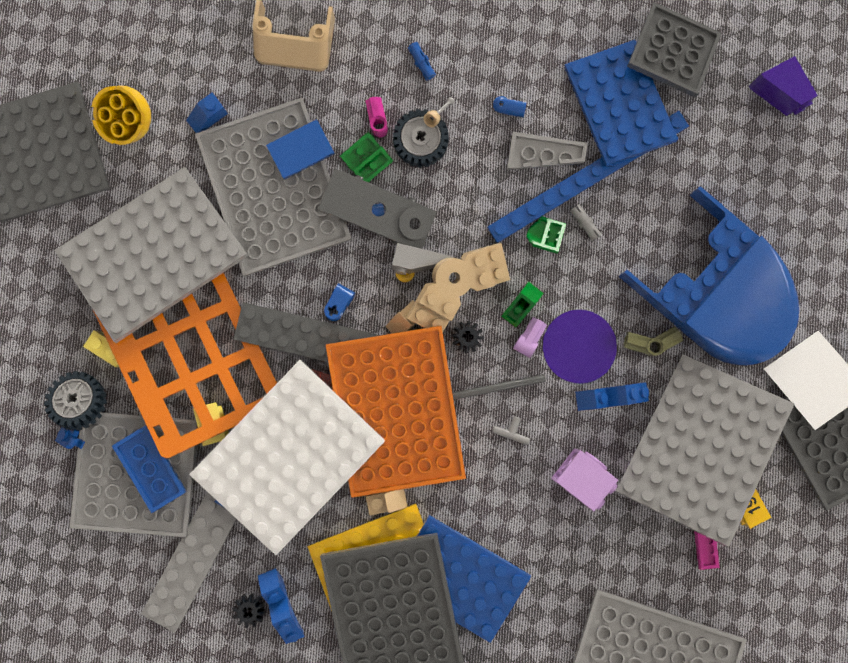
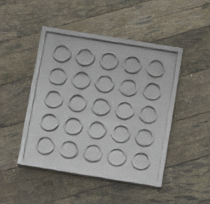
[70,412,198,537]

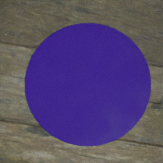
[543,310,617,384]

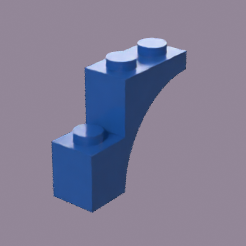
[575,382,649,411]
[258,568,305,644]

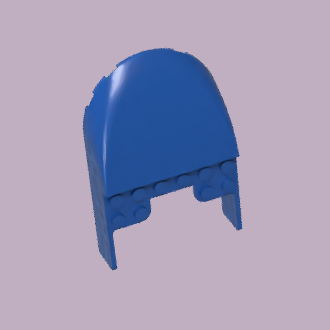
[619,186,799,365]

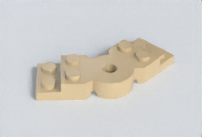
[406,243,510,332]

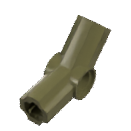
[623,326,683,357]

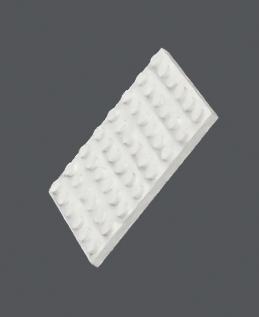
[189,360,385,555]

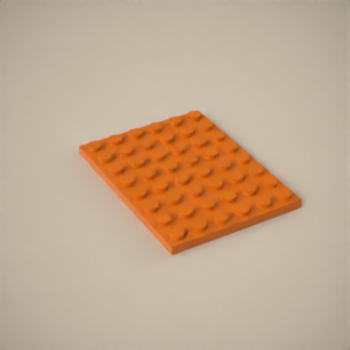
[326,326,466,498]

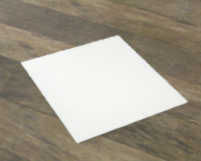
[764,331,848,430]

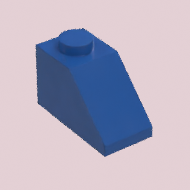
[186,92,228,133]

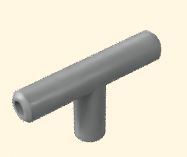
[492,416,530,445]

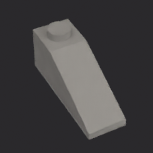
[392,243,453,275]

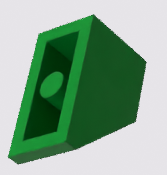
[501,282,544,328]

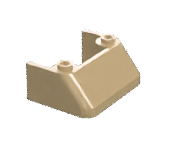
[253,0,335,72]

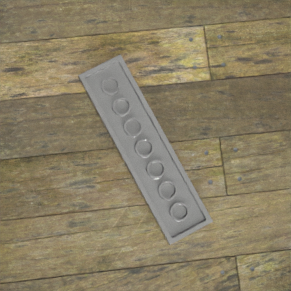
[141,492,237,633]

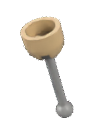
[424,97,455,127]

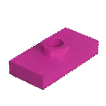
[694,531,720,570]

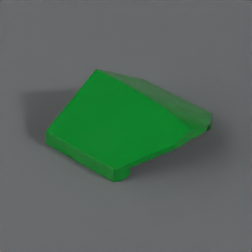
[526,216,566,254]

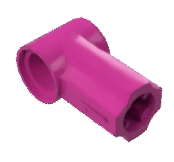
[365,97,388,138]

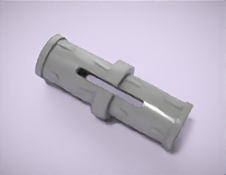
[570,204,602,241]

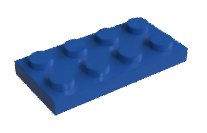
[112,425,187,513]

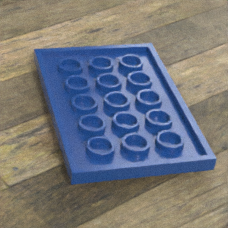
[564,40,678,167]
[417,515,531,643]

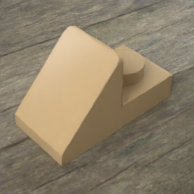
[385,300,416,333]
[366,489,408,515]

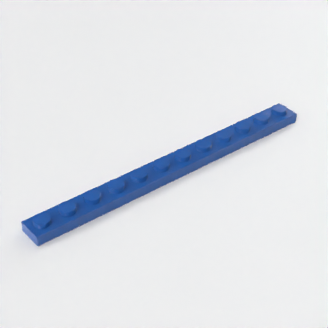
[487,111,689,243]

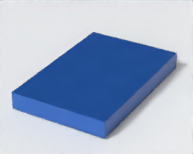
[266,119,335,180]

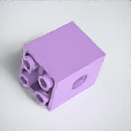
[551,448,618,511]

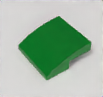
[339,132,393,182]

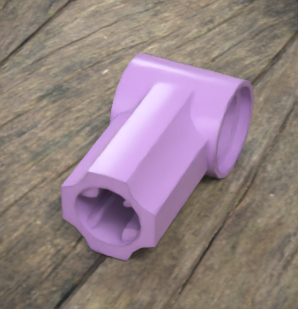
[513,317,547,358]

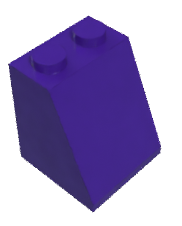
[749,56,818,116]

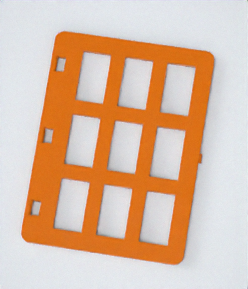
[92,273,277,458]

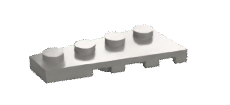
[507,132,588,170]

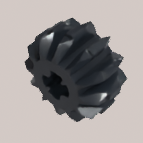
[451,321,484,354]
[232,593,266,628]

